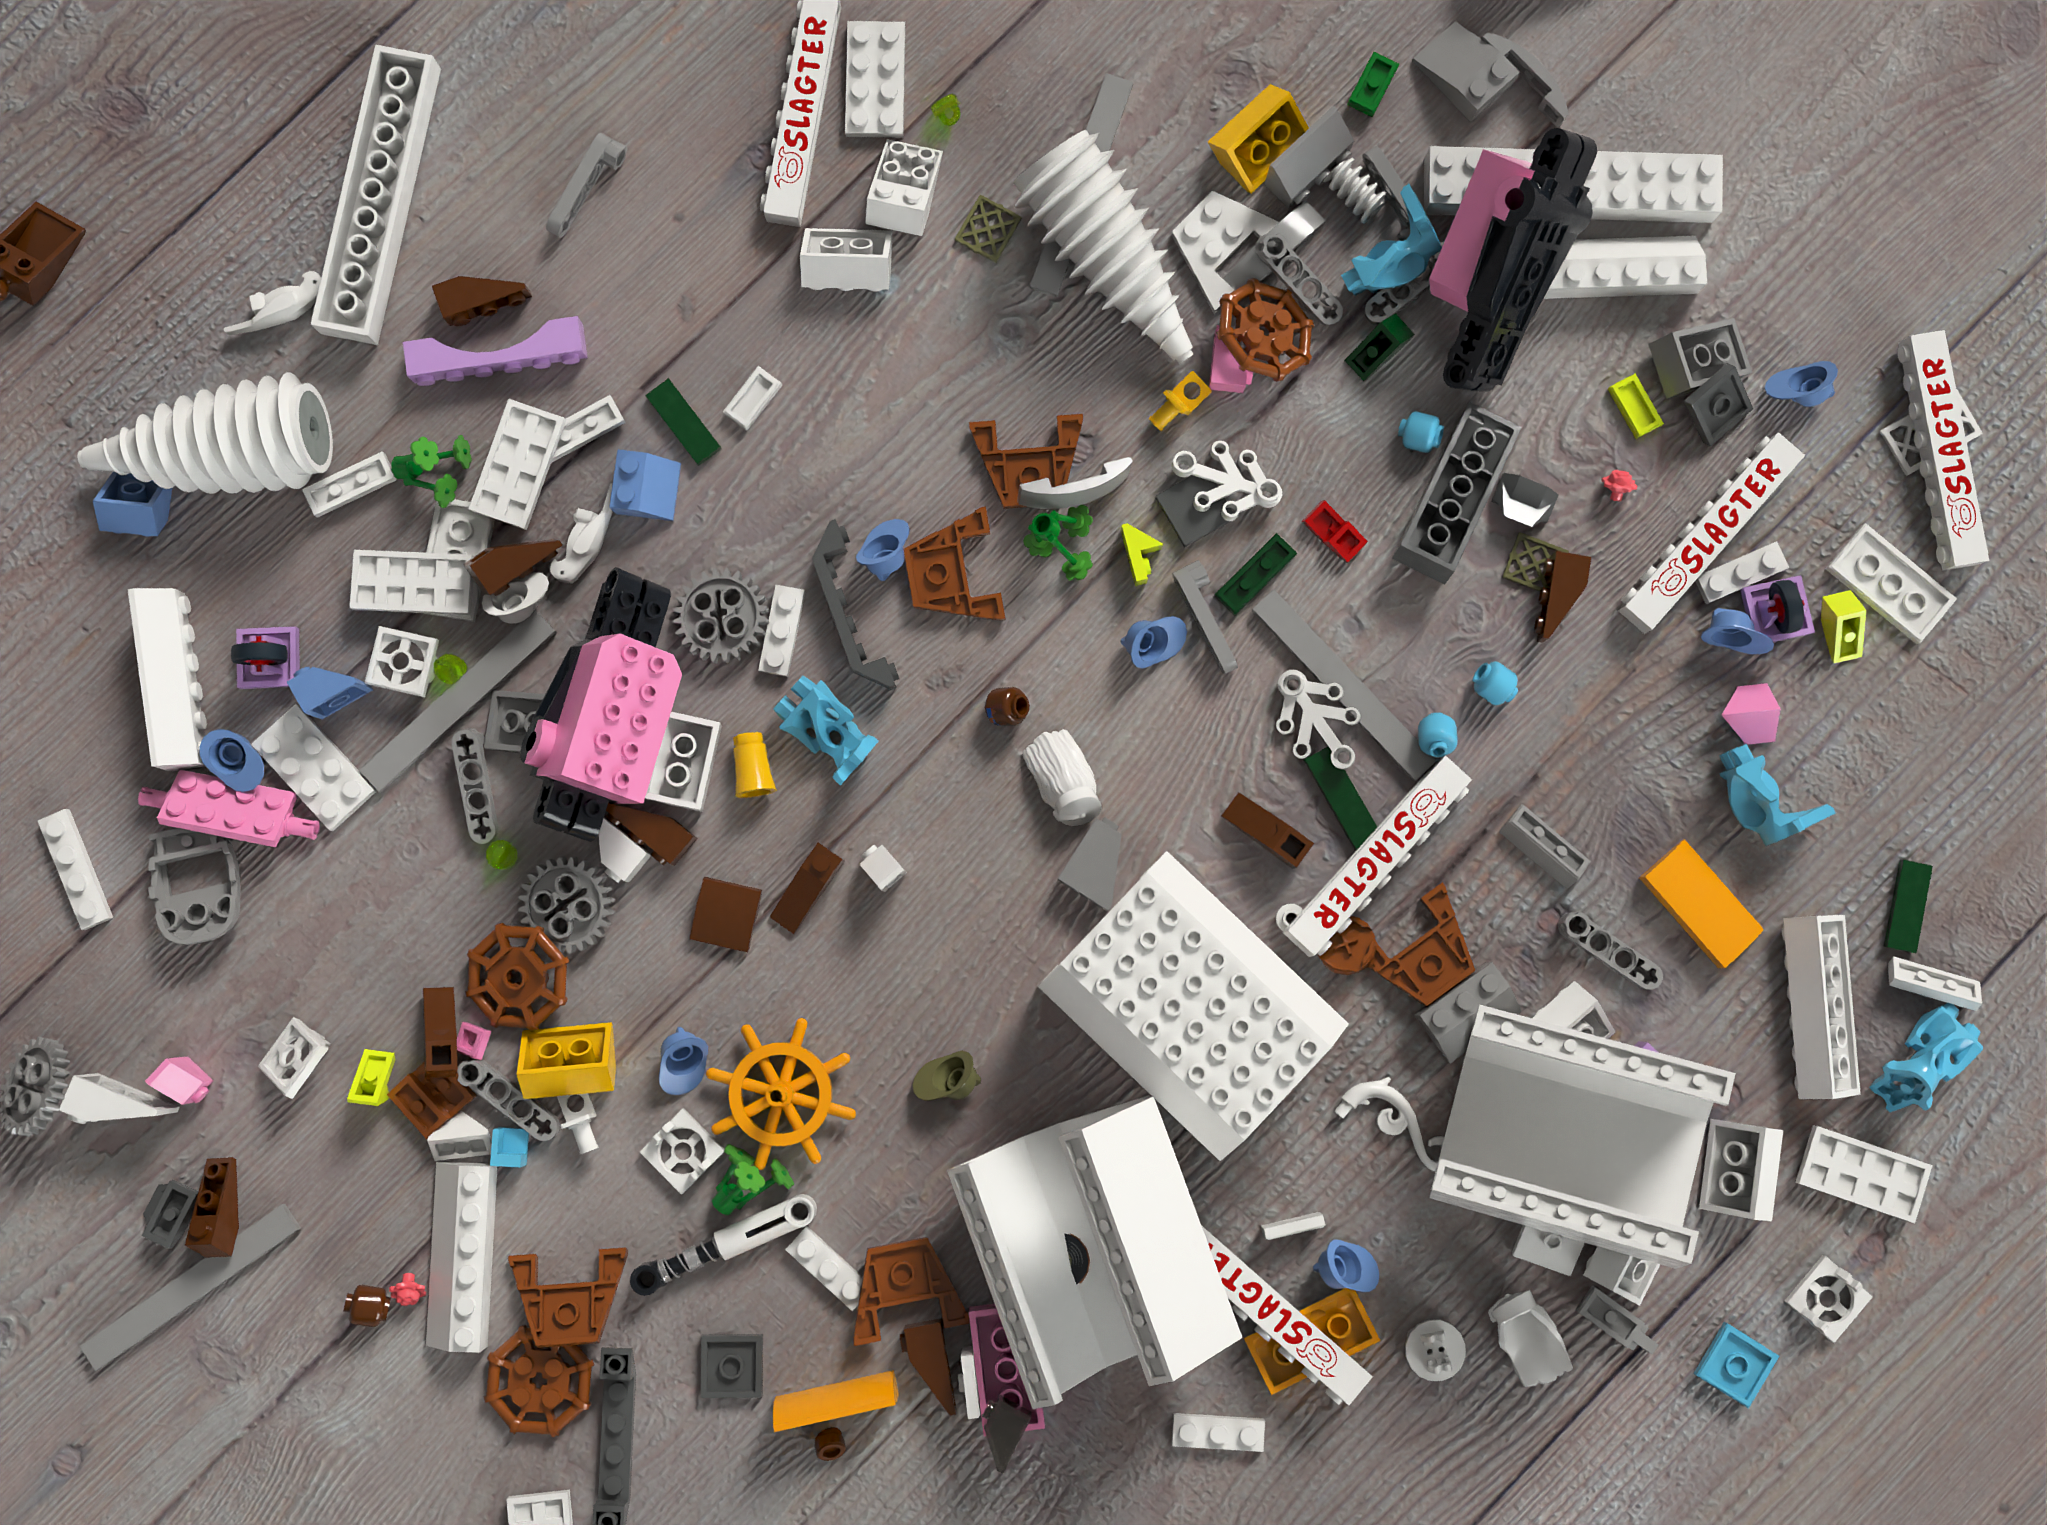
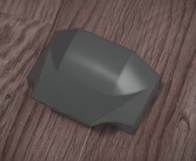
[1491,473,1559,528]
[142,1180,199,1249]

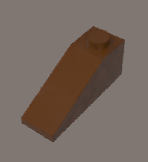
[770,842,845,934]
[900,1318,957,1416]

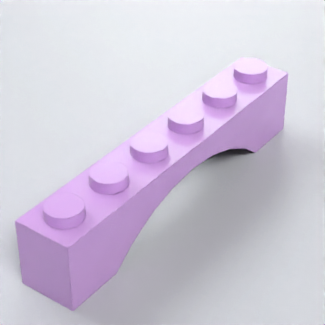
[403,316,587,386]

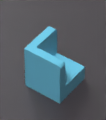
[490,1127,529,1167]

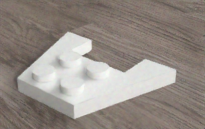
[1171,191,1279,314]

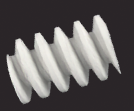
[1323,157,1386,224]

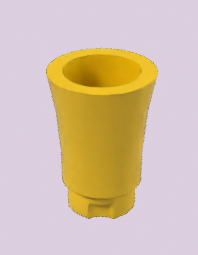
[733,732,777,798]

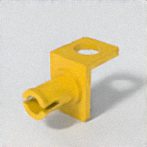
[1149,371,1212,431]

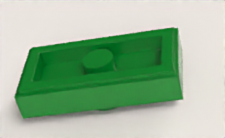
[1347,52,1399,117]

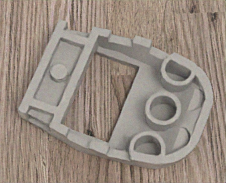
[148,828,240,945]

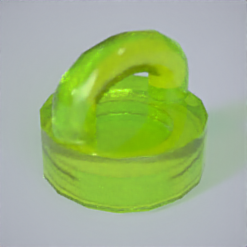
[931,94,961,126]
[434,654,468,684]
[486,840,517,870]

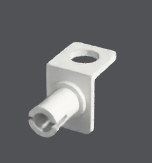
[557,1093,599,1155]

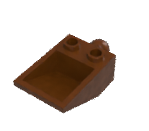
[0,202,86,306]

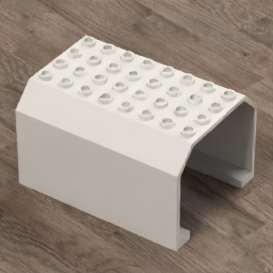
[1037,851,1349,1161]
[1429,1005,1736,1269]
[947,1095,1242,1409]

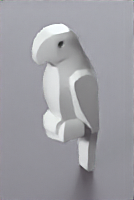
[224,271,321,336]
[550,483,613,584]

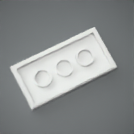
[424,499,495,622]
[1825,523,1957,644]

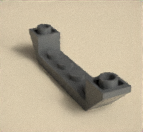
[812,519,899,690]
[592,1347,636,1525]

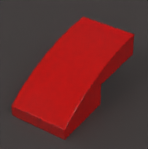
[1302,500,1368,563]

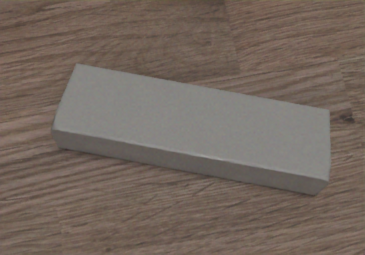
[1499,804,1591,888]

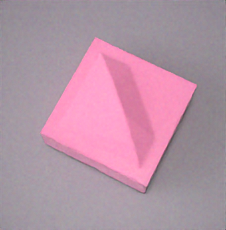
[457,1022,491,1060]

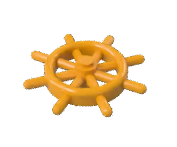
[706,1018,856,1170]

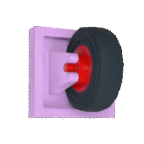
[1740,575,1815,642]
[231,627,300,689]

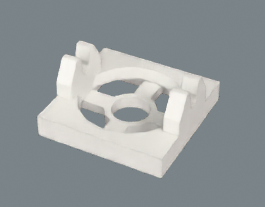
[365,626,439,698]
[258,1017,330,1099]
[640,1108,724,1195]
[1784,1255,1872,1343]

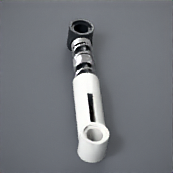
[630,1194,817,1296]

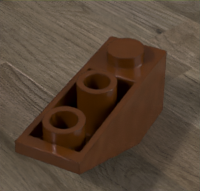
[432,276,532,326]
[463,539,563,596]
[1534,551,1592,643]
[1221,792,1314,869]
[605,803,698,866]
[423,987,458,1078]
[185,1157,239,1258]

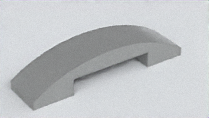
[1482,33,1568,128]
[1223,201,1326,301]
[1017,457,1133,509]

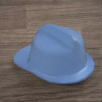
[1765,361,1838,407]
[856,519,910,581]
[1701,608,1774,654]
[1121,616,1187,669]
[199,729,264,792]
[659,1027,708,1095]
[1313,1239,1379,1292]

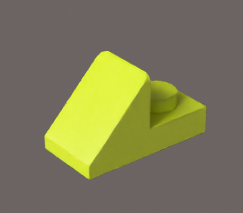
[1120,523,1163,586]
[347,1049,396,1106]

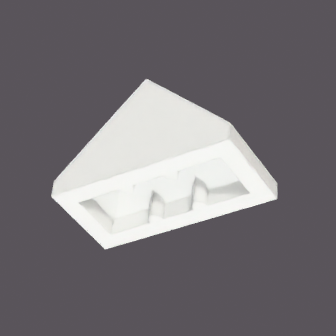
[427,1111,492,1161]

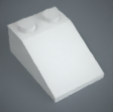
[60,1073,179,1124]

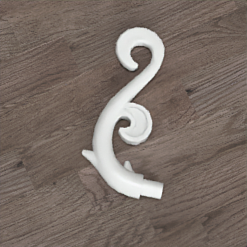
[1334,1077,1445,1172]

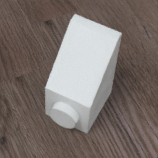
[598,817,651,883]
[860,845,907,892]

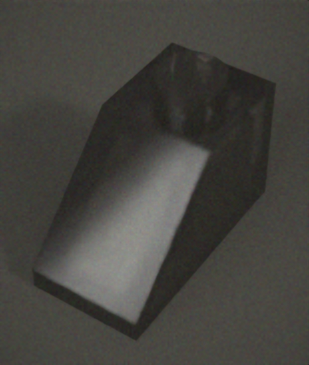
[982,1394,1032,1474]

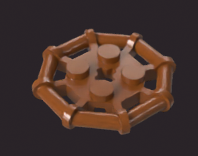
[1216,278,1314,382]
[465,923,570,1031]
[483,1325,594,1437]

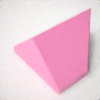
[1722,683,1781,745]

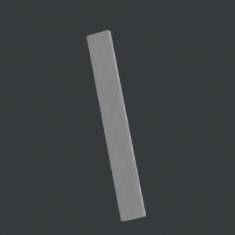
[1030,73,1133,297]
[1252,589,1437,782]
[359,610,557,793]
[79,1204,301,1371]

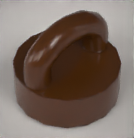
[814,1427,846,1461]

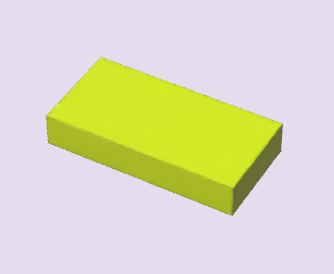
[1608,373,1664,439]

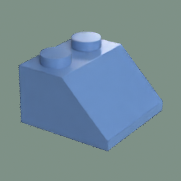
[609,449,681,521]
[93,472,172,537]
[287,667,373,719]

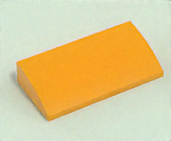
[1639,839,1764,968]
[1244,1288,1381,1395]
[773,1370,899,1432]

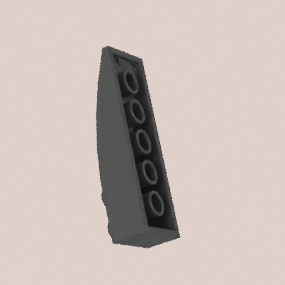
[1392,402,1522,585]

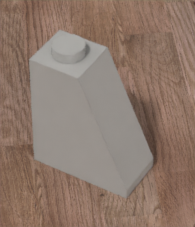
[1057,817,1122,912]

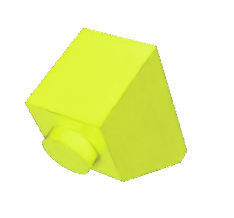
[1821,590,1866,663]

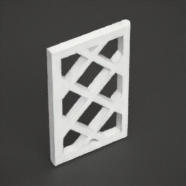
[1880,389,1983,476]

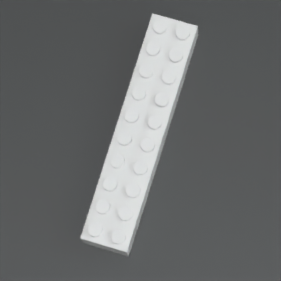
[311,45,441,345]
[1424,146,1723,223]

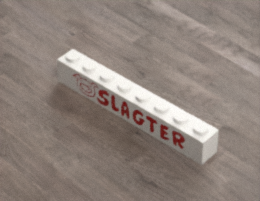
[760,0,841,227]
[1898,330,1989,571]
[1618,432,1805,634]
[1282,755,1472,957]
[1201,1225,1372,1405]

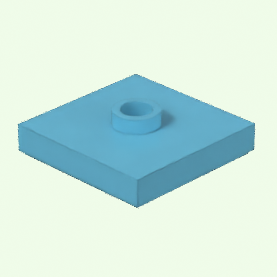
[1693,1322,1779,1408]

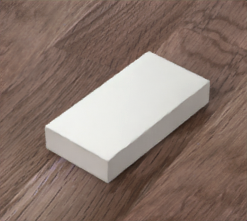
[723,366,782,431]
[1261,1212,1325,1240]

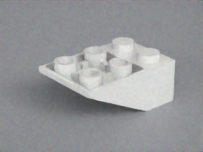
[866,139,943,236]

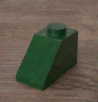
[1344,313,1415,381]

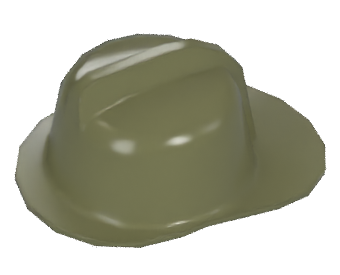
[913,1050,981,1101]

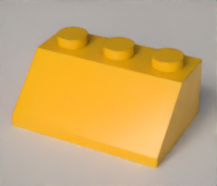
[1207,84,1309,194]
[516,1022,616,1099]

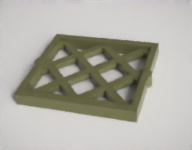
[955,195,1022,263]
[1502,532,1569,592]

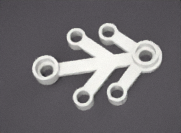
[1172,441,1282,521]
[1276,670,1361,769]

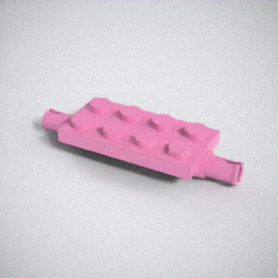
[138,769,320,847]

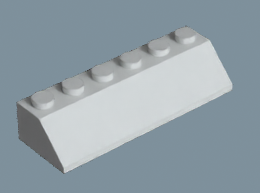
[1544,236,1707,299]
[128,588,207,772]
[1782,915,1861,1099]
[426,1162,497,1353]

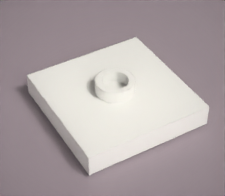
[1512,1225,1584,1276]
[958,1345,981,1419]

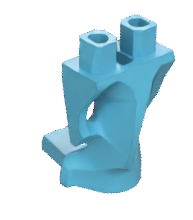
[1341,184,1442,296]
[773,676,879,786]
[1719,744,1836,846]
[1869,1003,1983,1112]

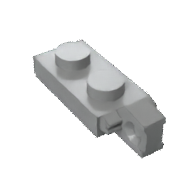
[1575,1286,1659,1354]

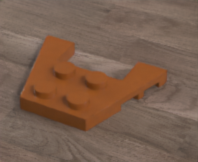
[969,414,1083,509]
[904,506,1006,621]
[1368,882,1475,1007]
[853,1237,970,1346]
[508,1247,628,1348]

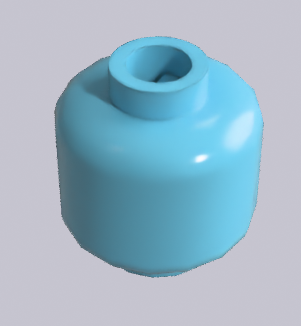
[1398,411,1444,453]
[1473,661,1518,705]
[1418,712,1458,757]

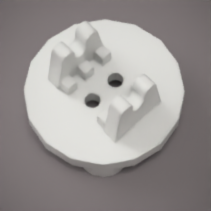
[1405,1320,1466,1381]

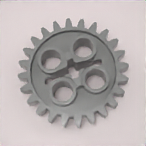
[673,568,770,664]
[518,856,615,954]
[0,1037,70,1137]

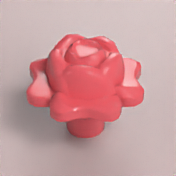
[1601,470,1638,501]
[389,1273,426,1306]

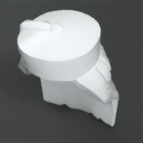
[1023,729,1102,826]
[1488,1290,1573,1387]

